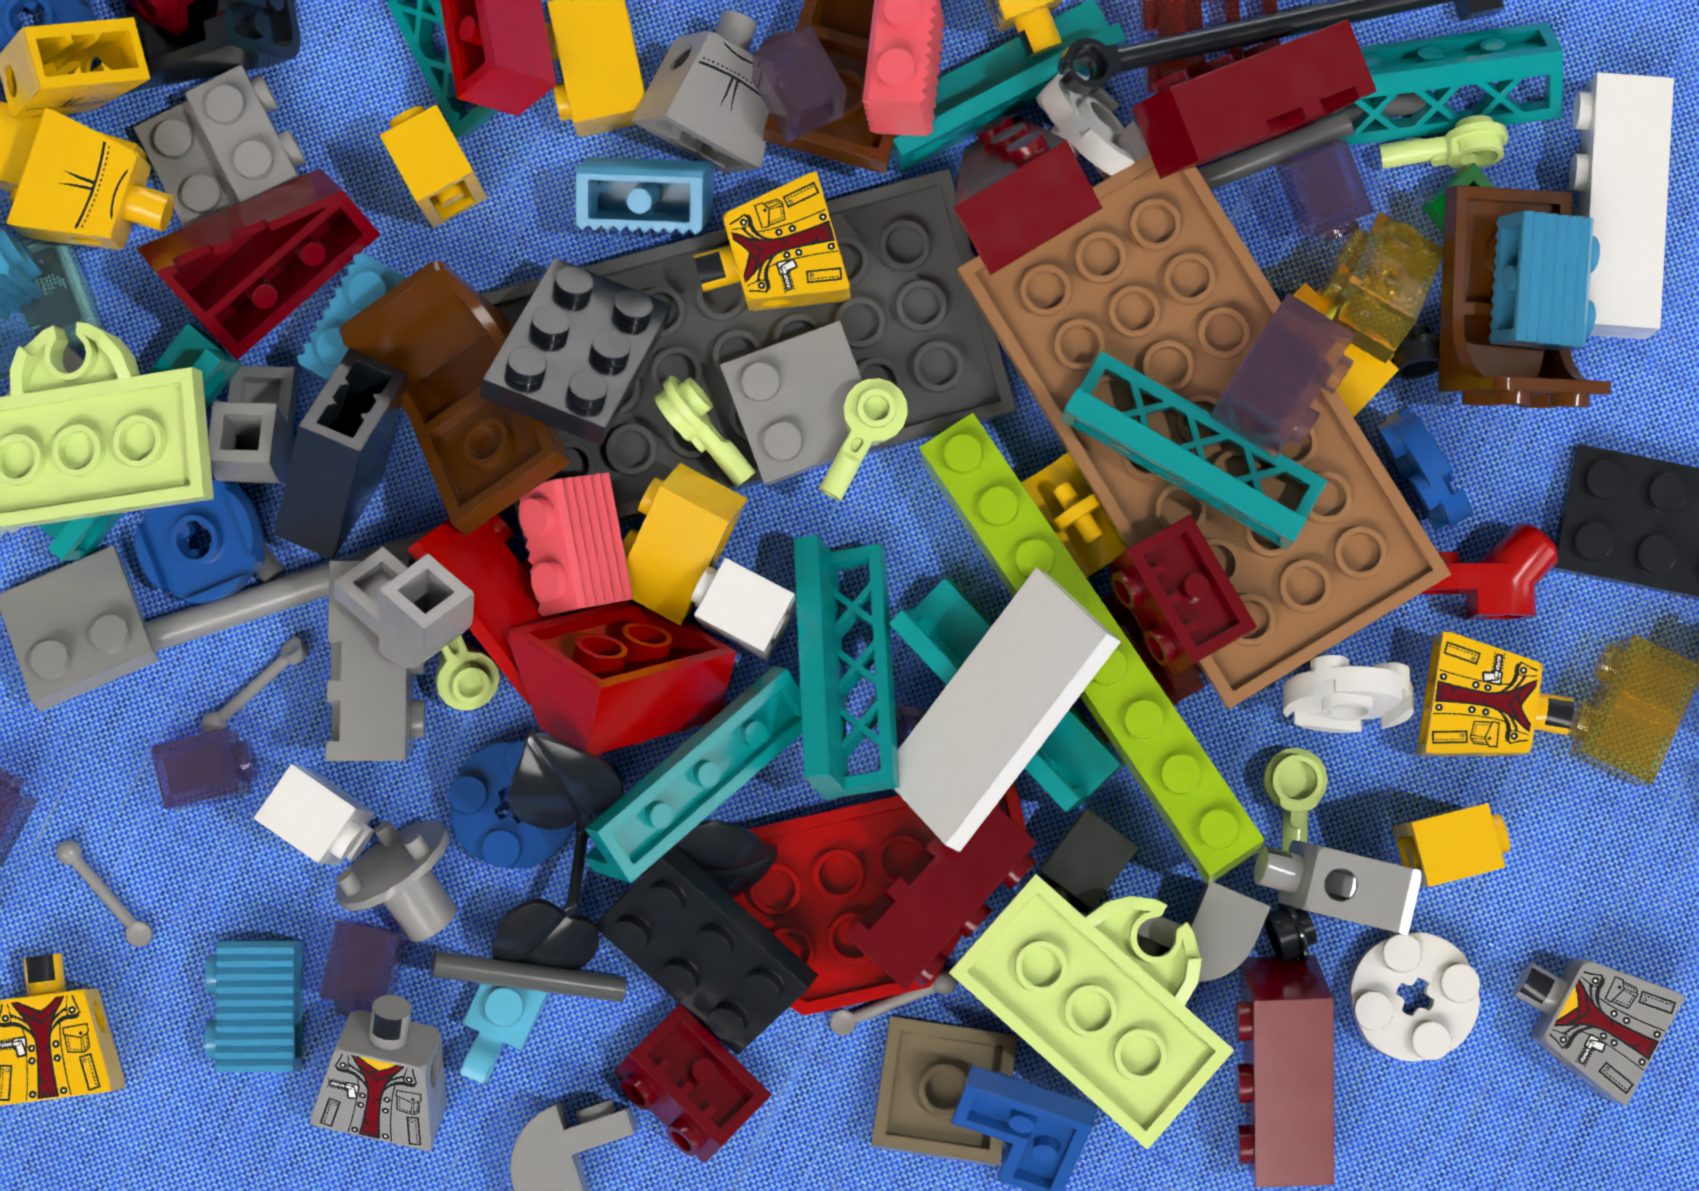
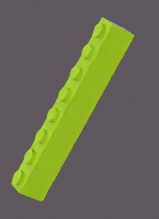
[919,413,1265,885]

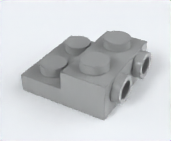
[134,65,307,227]

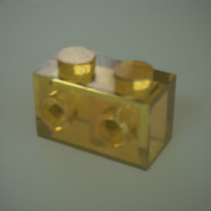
[1319,211,1443,364]

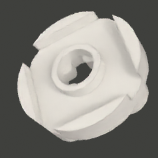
[1036,71,1150,180]
[1283,655,1414,733]
[1347,932,1480,1062]

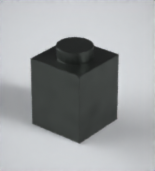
[1038,808,1139,910]

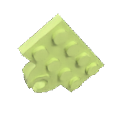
[0,322,214,531]
[948,874,1234,1150]

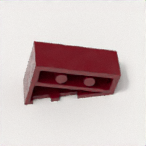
[1131,19,1377,179]
[953,115,1103,275]
[846,806,1037,991]

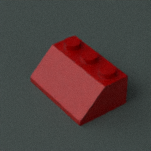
[407,513,576,705]
[508,600,737,757]

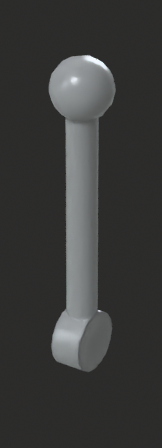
[201,637,309,736]
[56,840,154,947]
[830,969,957,1036]

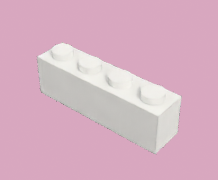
[1569,72,1674,340]

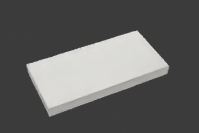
[894,567,1121,852]

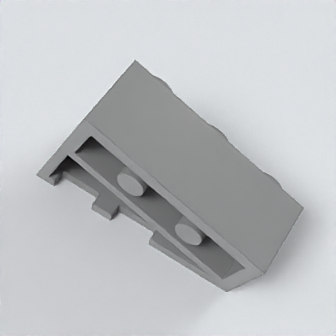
[326,558,426,761]

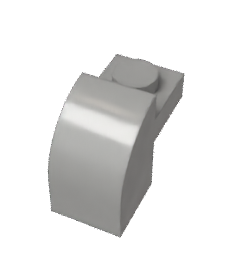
[208,366,300,484]
[334,547,474,669]
[1137,881,1271,982]
[510,1099,638,1191]

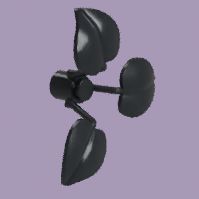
[492,730,778,970]

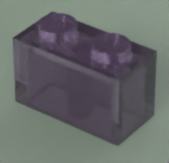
[1210,293,1355,458]

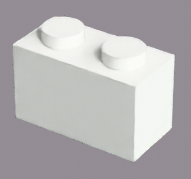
[691,558,797,662]
[254,764,375,865]

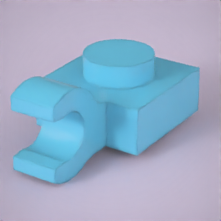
[459,983,549,1084]

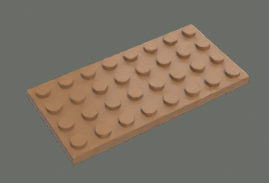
[957,154,1451,711]

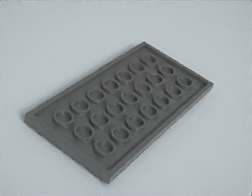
[482,169,1017,544]

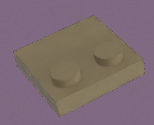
[871,1016,1018,1167]

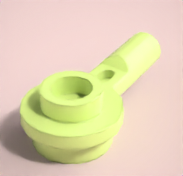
[1380,115,1509,169]
[654,376,756,487]
[818,378,908,501]
[435,634,500,711]
[1263,747,1328,851]

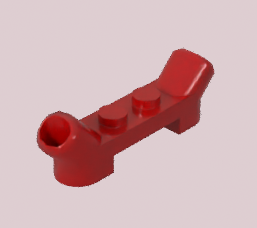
[1419,523,1558,620]

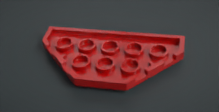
[640,781,1027,1016]

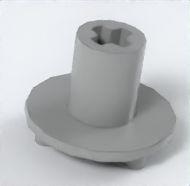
[335,820,458,942]

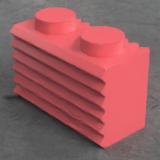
[862,0,945,136]
[518,472,633,616]

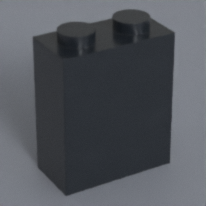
[274,348,409,560]

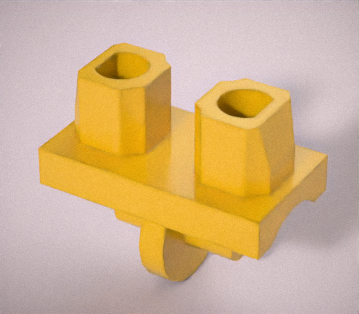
[1021,453,1127,579]

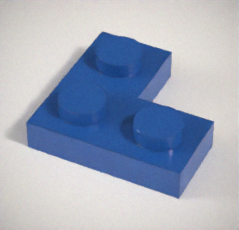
[951,1065,1097,1191]

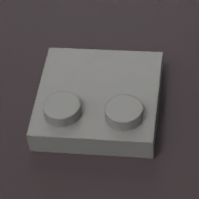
[720,321,885,487]
[0,546,160,712]

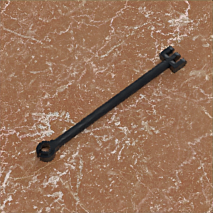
[1057,0,1505,95]

